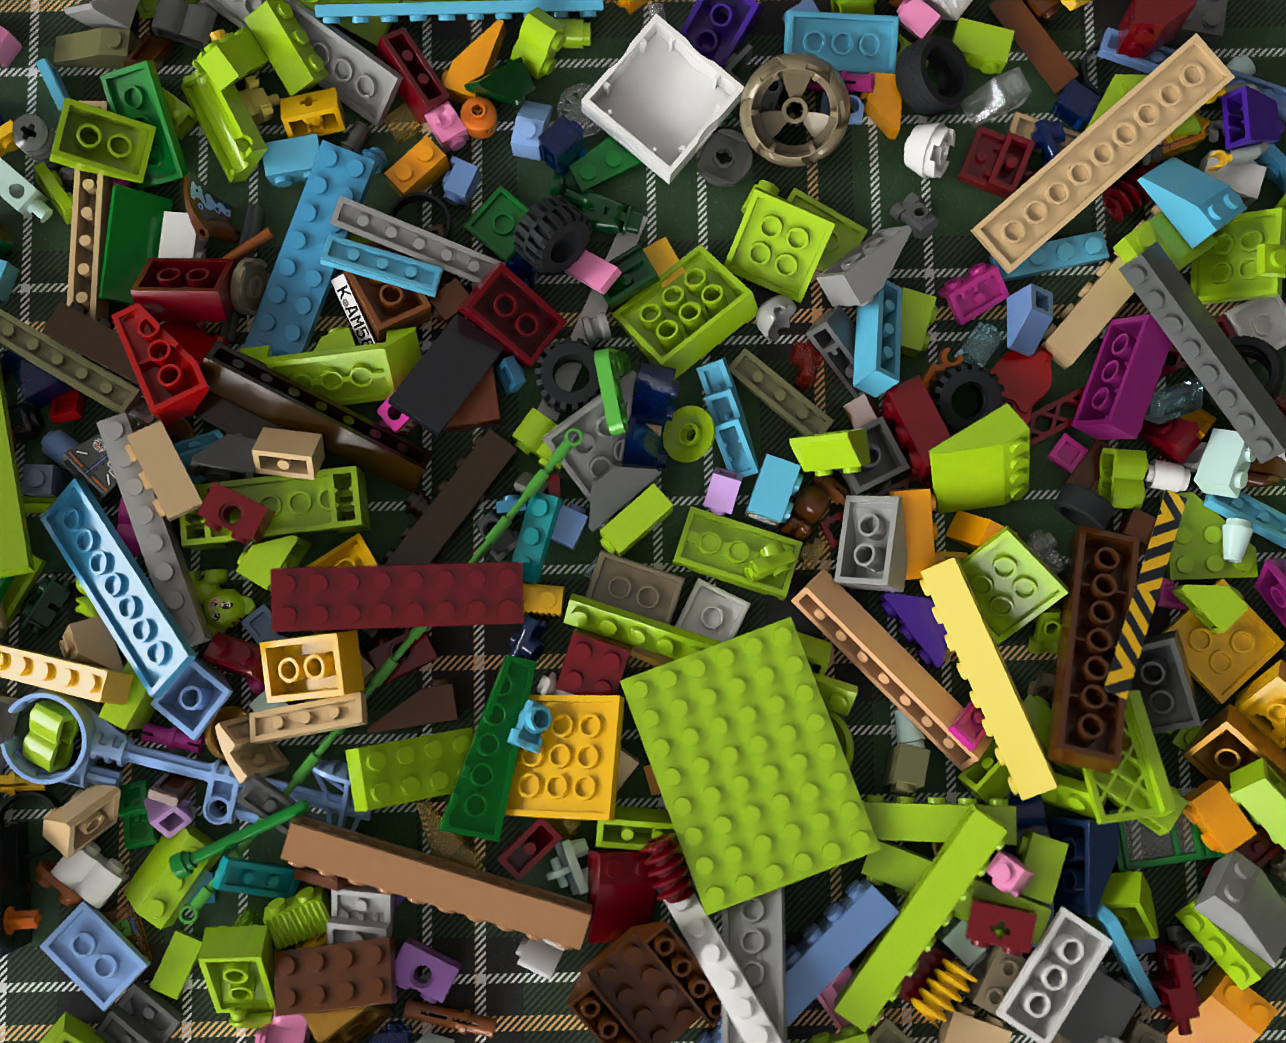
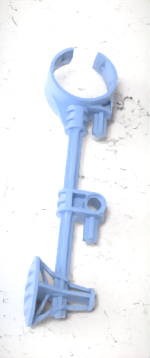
[0,688,373,831]

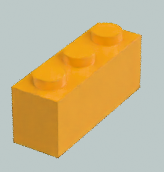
[889,487,940,580]

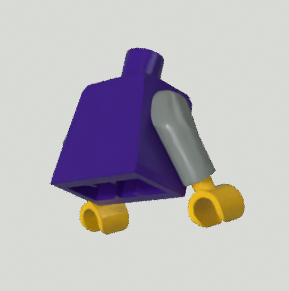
[1205,83,1285,172]

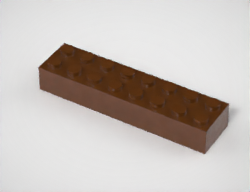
[1046,525,1140,774]

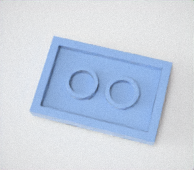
[39,900,151,1012]

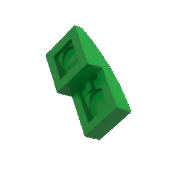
[118,779,159,850]

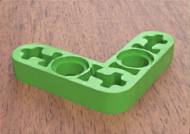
[594,347,632,436]

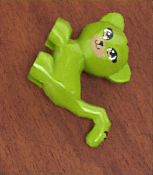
[189,569,256,637]

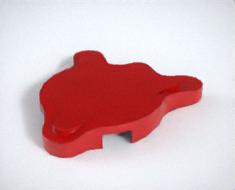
[972,348,1052,425]

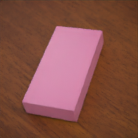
[563,250,622,295]

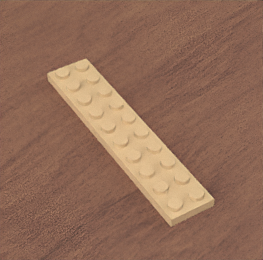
[971,33,1235,274]

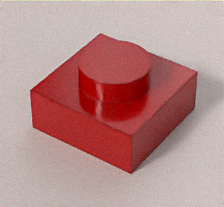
[49,389,85,425]

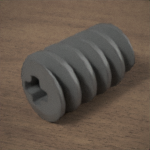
[12,114,61,169]

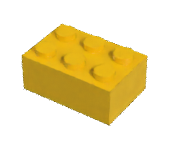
[260,630,365,703]

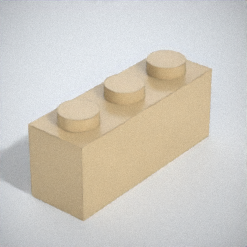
[124,420,202,521]

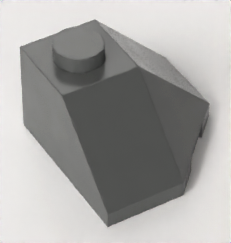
[187,433,257,483]

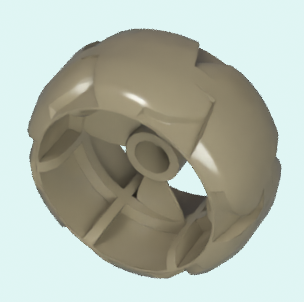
[739,52,850,168]

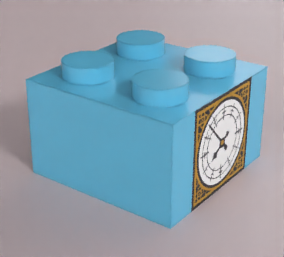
[743,454,803,529]

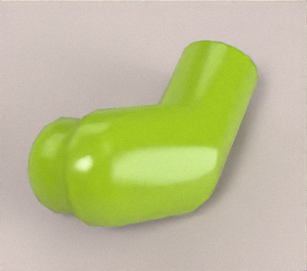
[229,1005,274,1028]

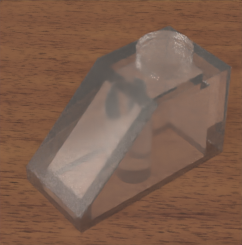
[961,66,1032,128]

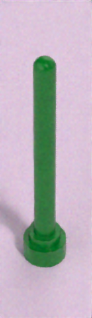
[169,800,310,879]

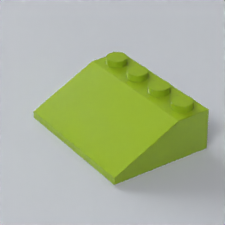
[612,244,758,383]
[929,403,1030,514]

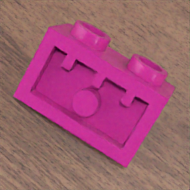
[937,262,1010,325]

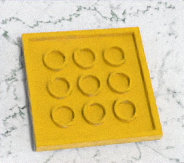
[505,695,624,821]

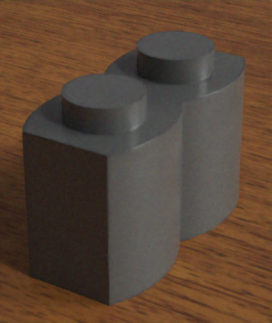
[151,0,219,50]

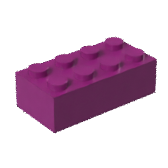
[1071,314,1172,440]

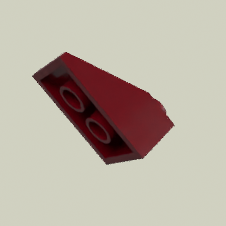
[587,848,657,943]

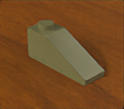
[53,27,140,70]

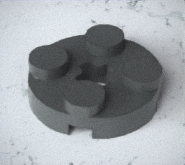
[696,129,753,188]

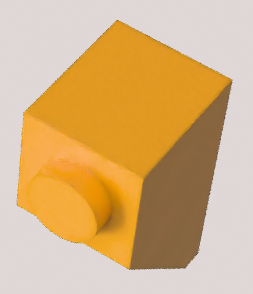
[859,72,902,140]
[945,511,1018,551]

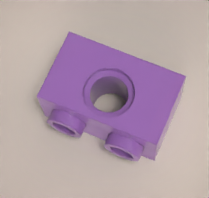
[395,936,463,1004]

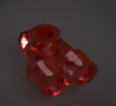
[789,339,823,390]

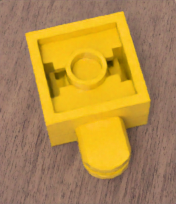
[1234,659,1286,750]

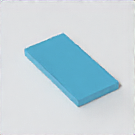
[784,10,899,74]

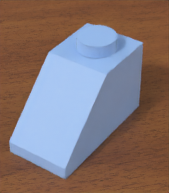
[510,101,553,161]

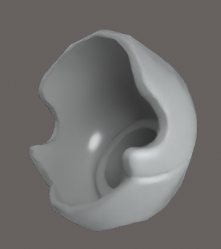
[755,295,797,341]

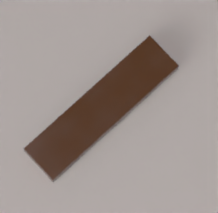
[988,0,1080,95]

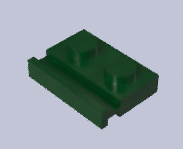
[602,243,660,310]

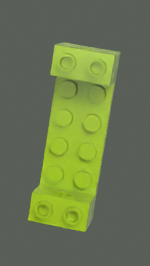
[179,466,371,551]

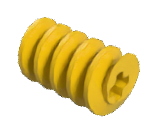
[911,958,978,1030]

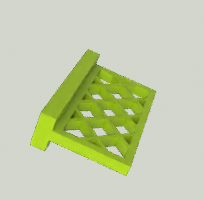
[1082,690,1177,825]

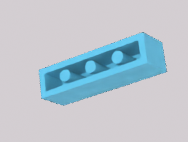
[853,280,902,398]

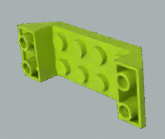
[240,327,422,405]

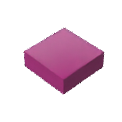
[1046,433,1088,474]

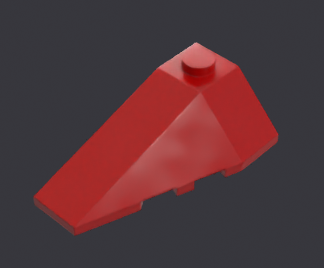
[111,303,210,427]

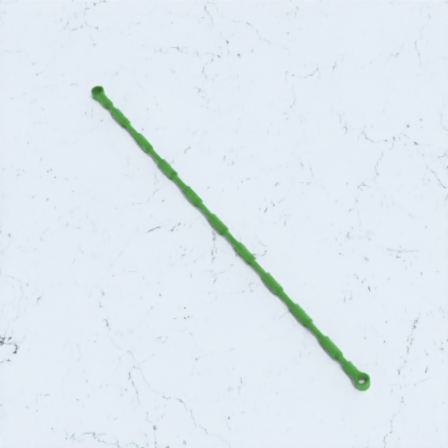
[179,428,583,924]

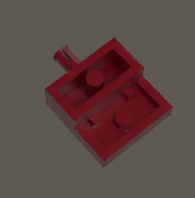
[957,125,1036,199]
[1148,943,1201,1036]

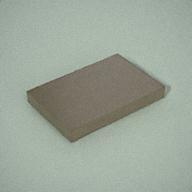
[585,550,685,625]

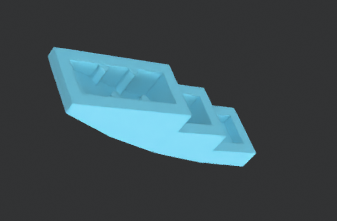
[696,357,759,478]

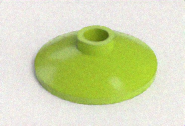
[662,405,715,463]

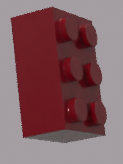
[130,258,236,323]
[457,263,567,366]
[880,375,951,484]

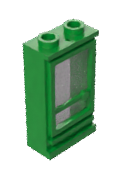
[1103,796,1227,872]

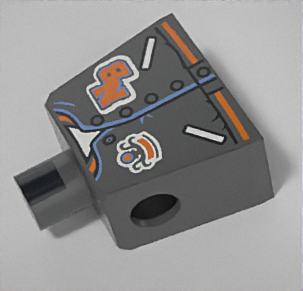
[60,434,118,503]

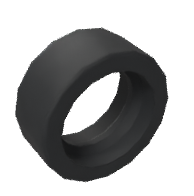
[1053,484,1115,530]

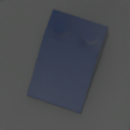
[1049,816,1120,917]

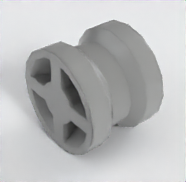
[581,312,611,344]

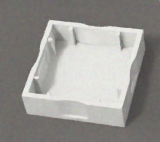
[581,14,745,184]

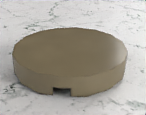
[230,257,271,316]

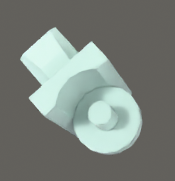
[546,838,589,895]

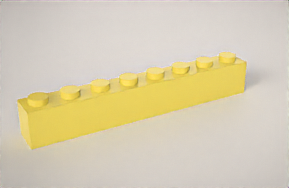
[919,557,1060,801]

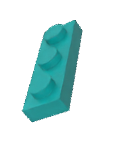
[511,492,563,584]
[212,856,300,899]

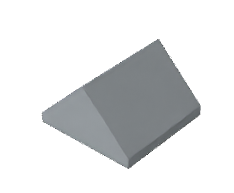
[63,0,139,29]

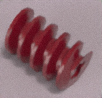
[1102,162,1158,222]
[640,832,695,903]

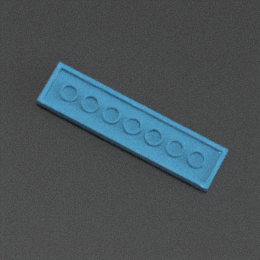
[243,140,378,356]
[40,478,197,697]

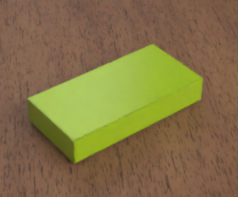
[149,929,203,1000]

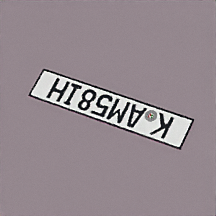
[330,272,376,345]

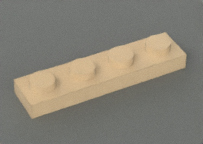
[249,692,368,745]

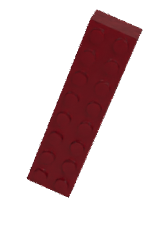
[270,561,524,632]

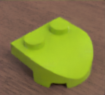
[1039,773,1107,819]

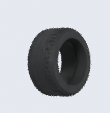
[896,35,970,117]
[1201,335,1284,412]

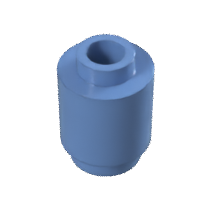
[41,429,80,469]

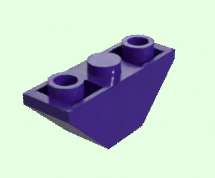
[879,592,947,669]

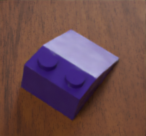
[679,0,766,70]

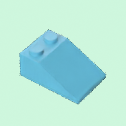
[1138,157,1247,249]

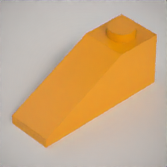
[441,19,506,104]

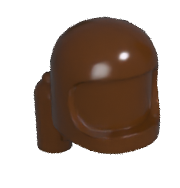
[781,485,829,542]

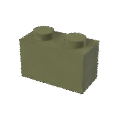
[882,743,930,796]

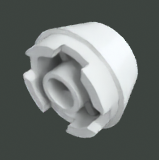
[904,122,955,180]

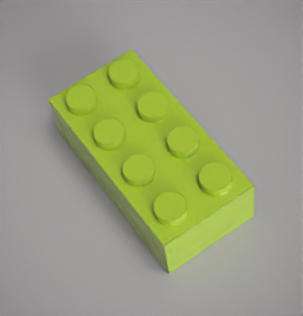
[345,727,473,812]

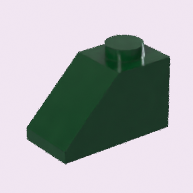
[464,57,536,106]

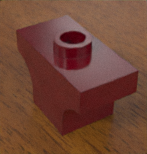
[1138,411,1201,464]

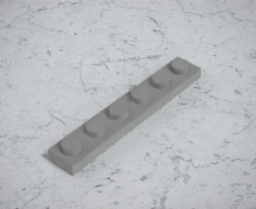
[330,195,506,284]

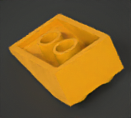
[1164,964,1279,1043]

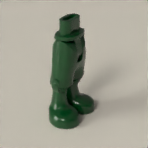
[550,172,644,235]

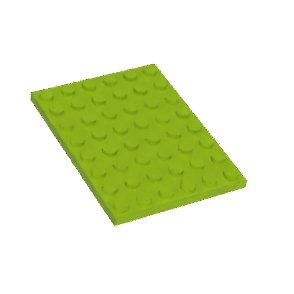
[620,617,881,916]

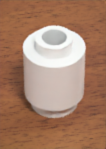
[1143,459,1191,493]

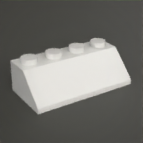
[995,906,1113,1043]

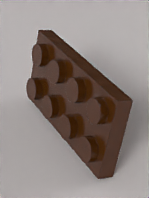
[274,937,397,1017]

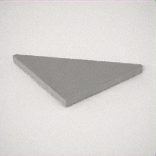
[541,370,637,517]

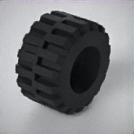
[513,195,592,276]
[535,337,601,415]
[928,364,1006,436]

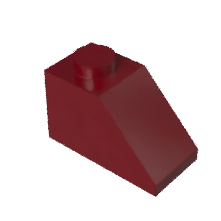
[497,818,563,882]

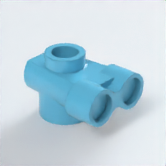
[507,700,552,753]

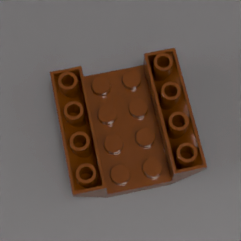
[566,920,722,1043]

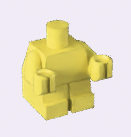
[239,75,280,127]

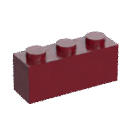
[375,27,451,125]

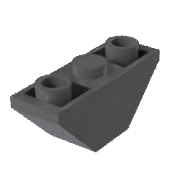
[589,463,660,532]

